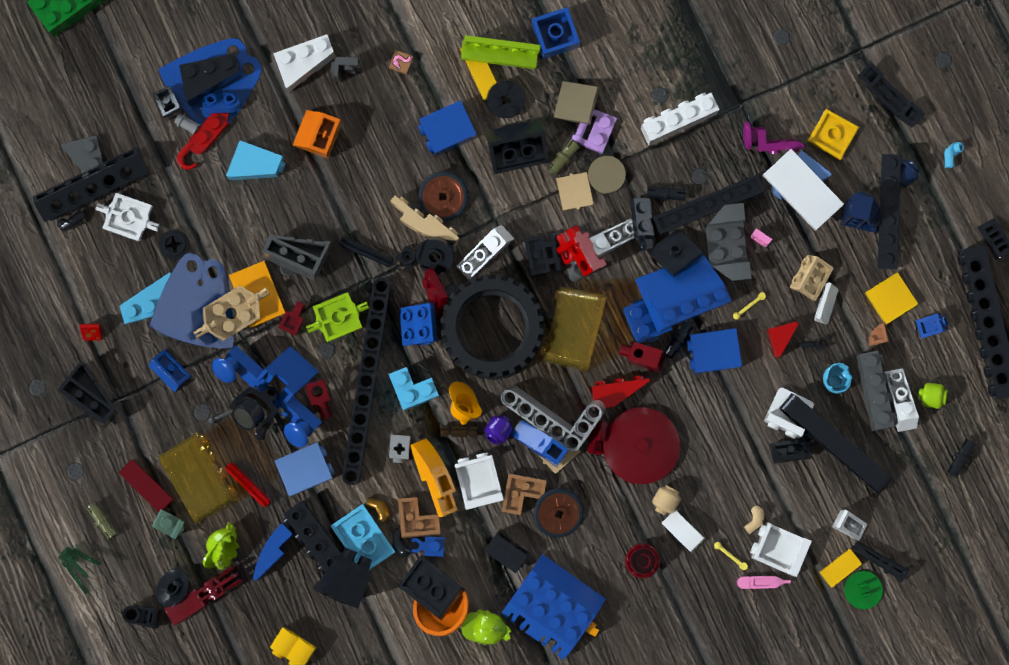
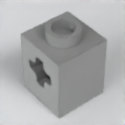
[389,435,411,463]

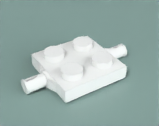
[96,193,160,242]

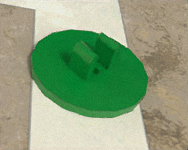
[844,571,883,610]

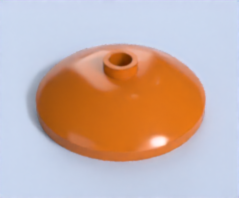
[413,583,469,636]

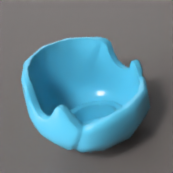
[823,363,853,394]

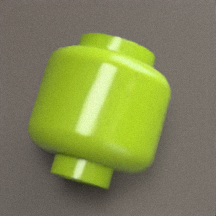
[918,383,948,409]

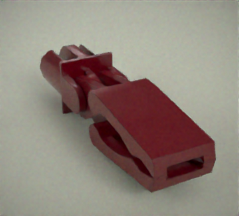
[164,565,244,626]

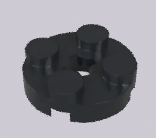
[486,80,525,118]
[416,236,455,275]

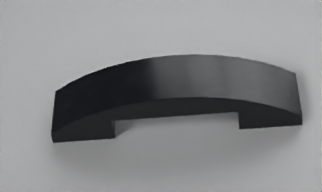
[857,62,925,128]

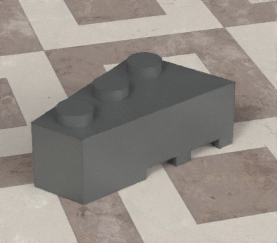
[262,235,331,281]

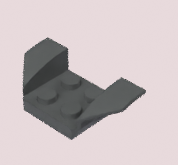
[705,203,751,281]

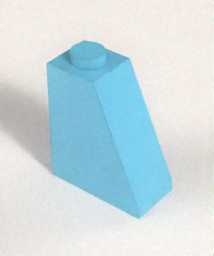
[226,141,286,180]

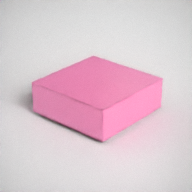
[750,228,772,247]

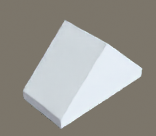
[832,510,868,541]

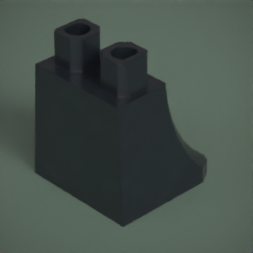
[313,548,372,609]

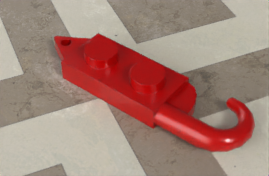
[177,113,230,170]

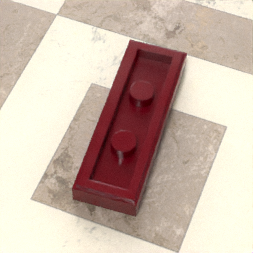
[118,459,174,513]

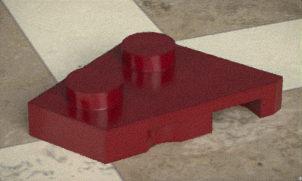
[422,268,448,321]

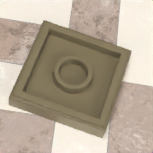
[554,81,599,125]

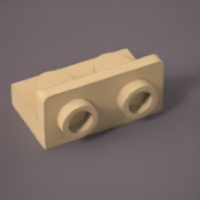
[790,255,834,301]

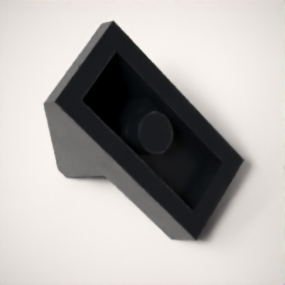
[153,86,184,121]

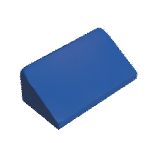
[149,349,191,392]

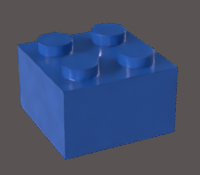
[531,7,580,60]

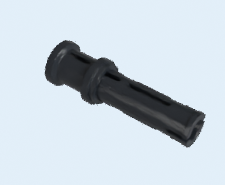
[852,540,910,583]

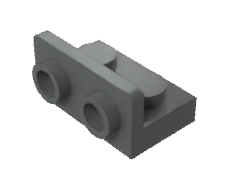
[331,57,361,82]

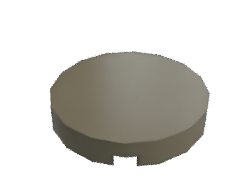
[588,156,626,194]

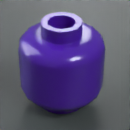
[484,415,513,445]

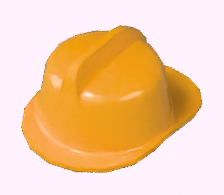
[449,381,482,425]

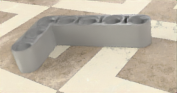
[501,386,606,452]

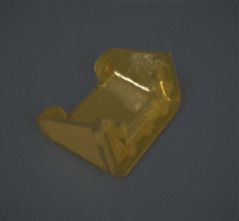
[540,286,607,373]

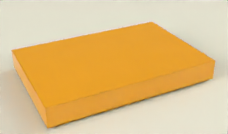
[229,261,285,328]

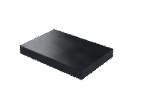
[398,555,465,620]

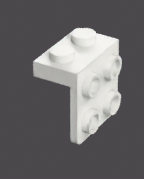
[764,388,814,439]

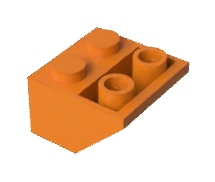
[293,110,342,159]

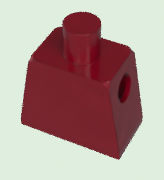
[619,342,665,374]

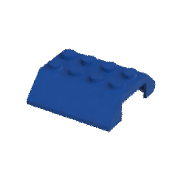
[500,554,606,660]

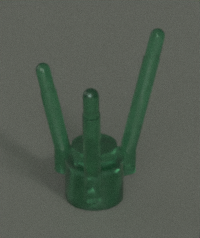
[58,547,100,594]

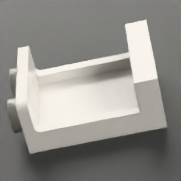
[455,453,504,510]
[750,522,812,577]

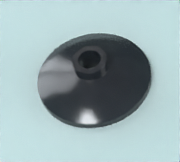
[156,569,190,607]

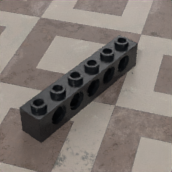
[33,147,149,222]

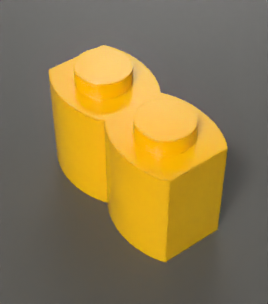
[270,627,317,665]

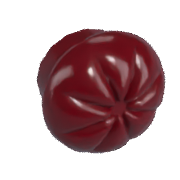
[625,544,660,579]

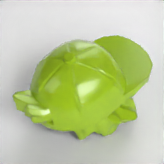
[203,522,240,570]
[462,609,511,645]

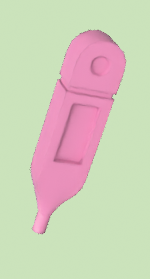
[737,576,791,589]

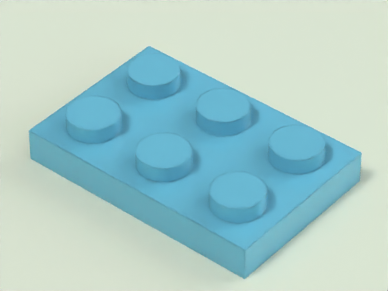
[331,504,395,570]

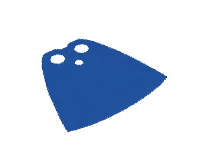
[158,38,261,134]
[150,253,233,349]

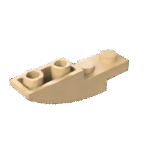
[390,195,459,243]

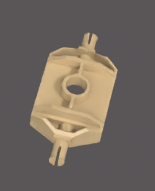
[193,286,270,341]

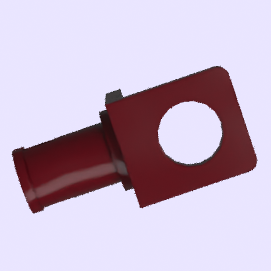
[306,380,332,420]

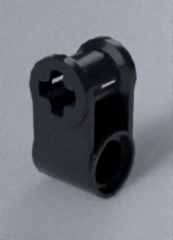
[122,605,162,629]

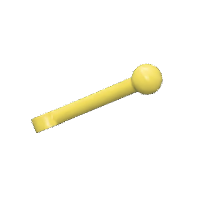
[733,292,766,320]
[714,542,748,570]

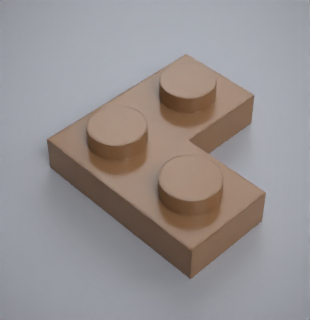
[502,474,546,515]
[398,497,441,538]

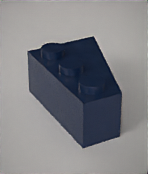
[840,192,880,234]

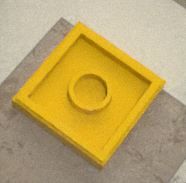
[807,109,859,160]
[865,272,918,325]

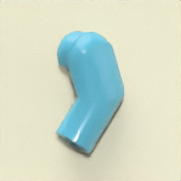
[944,142,964,168]

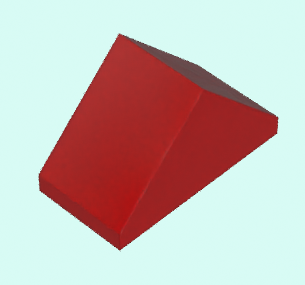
[767,322,799,359]

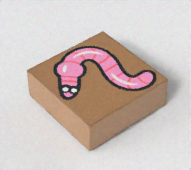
[389,50,413,75]

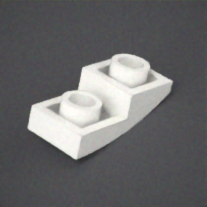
[662,510,705,552]

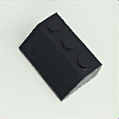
[485,119,550,174]

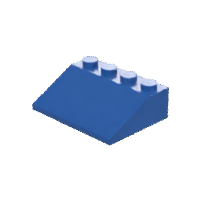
[635,254,731,332]

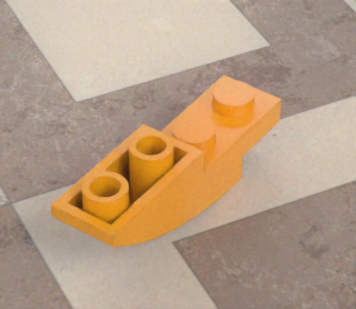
[410,438,457,517]

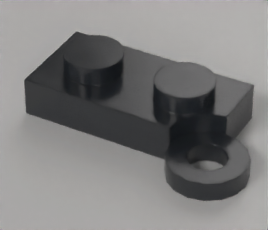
[769,432,814,464]

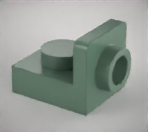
[152,509,185,539]

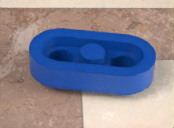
[202,93,241,113]

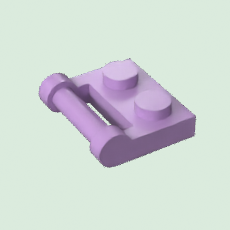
[571,109,617,154]

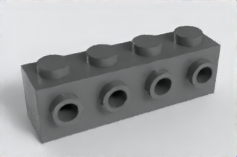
[855,351,896,431]

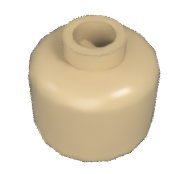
[652,485,681,515]

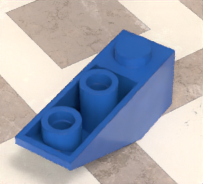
[511,419,568,468]

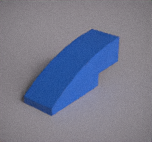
[253,523,294,581]

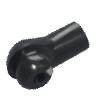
[57,210,85,232]
[392,530,411,557]

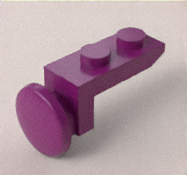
[743,122,805,154]

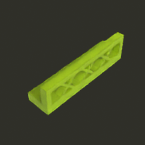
[461,35,540,69]

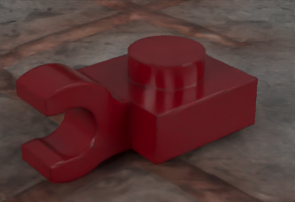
[278,301,305,336]
[586,421,607,455]

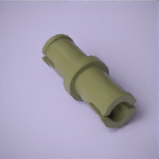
[546,140,580,176]
[86,501,118,540]

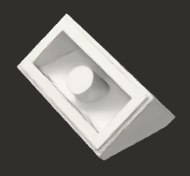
[814,282,838,324]

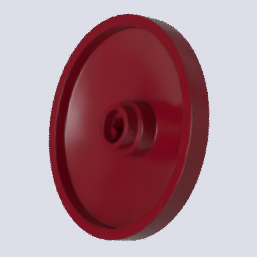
[603,407,680,485]

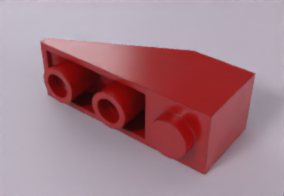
[591,376,650,410]

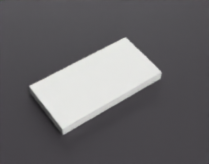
[762,149,844,231]

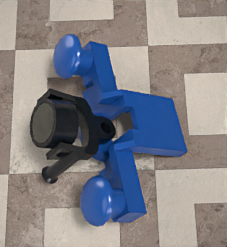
[212,345,322,447]

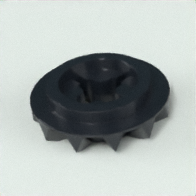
[159,230,190,260]

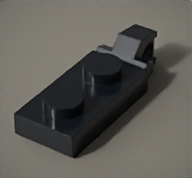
[630,198,654,251]

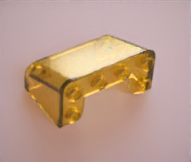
[158,432,239,524]

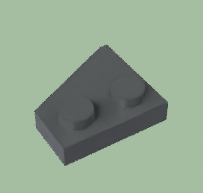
[61,136,104,172]

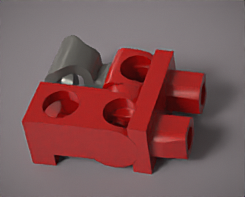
[556,225,607,282]

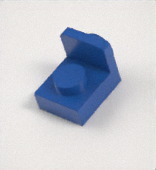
[915,313,948,339]

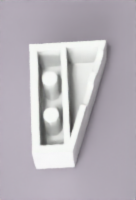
[273,35,335,94]

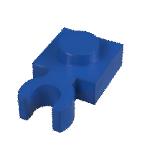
[411,536,445,557]

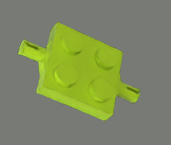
[306,292,369,343]

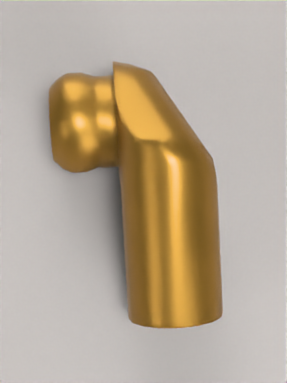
[366,497,390,522]

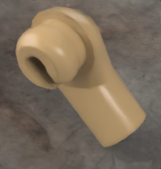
[744,506,765,535]

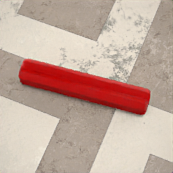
[225,462,271,508]

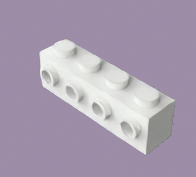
[641,93,719,145]

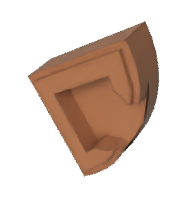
[869,323,889,346]

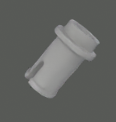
[174,113,200,134]

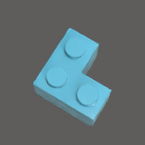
[389,367,439,411]

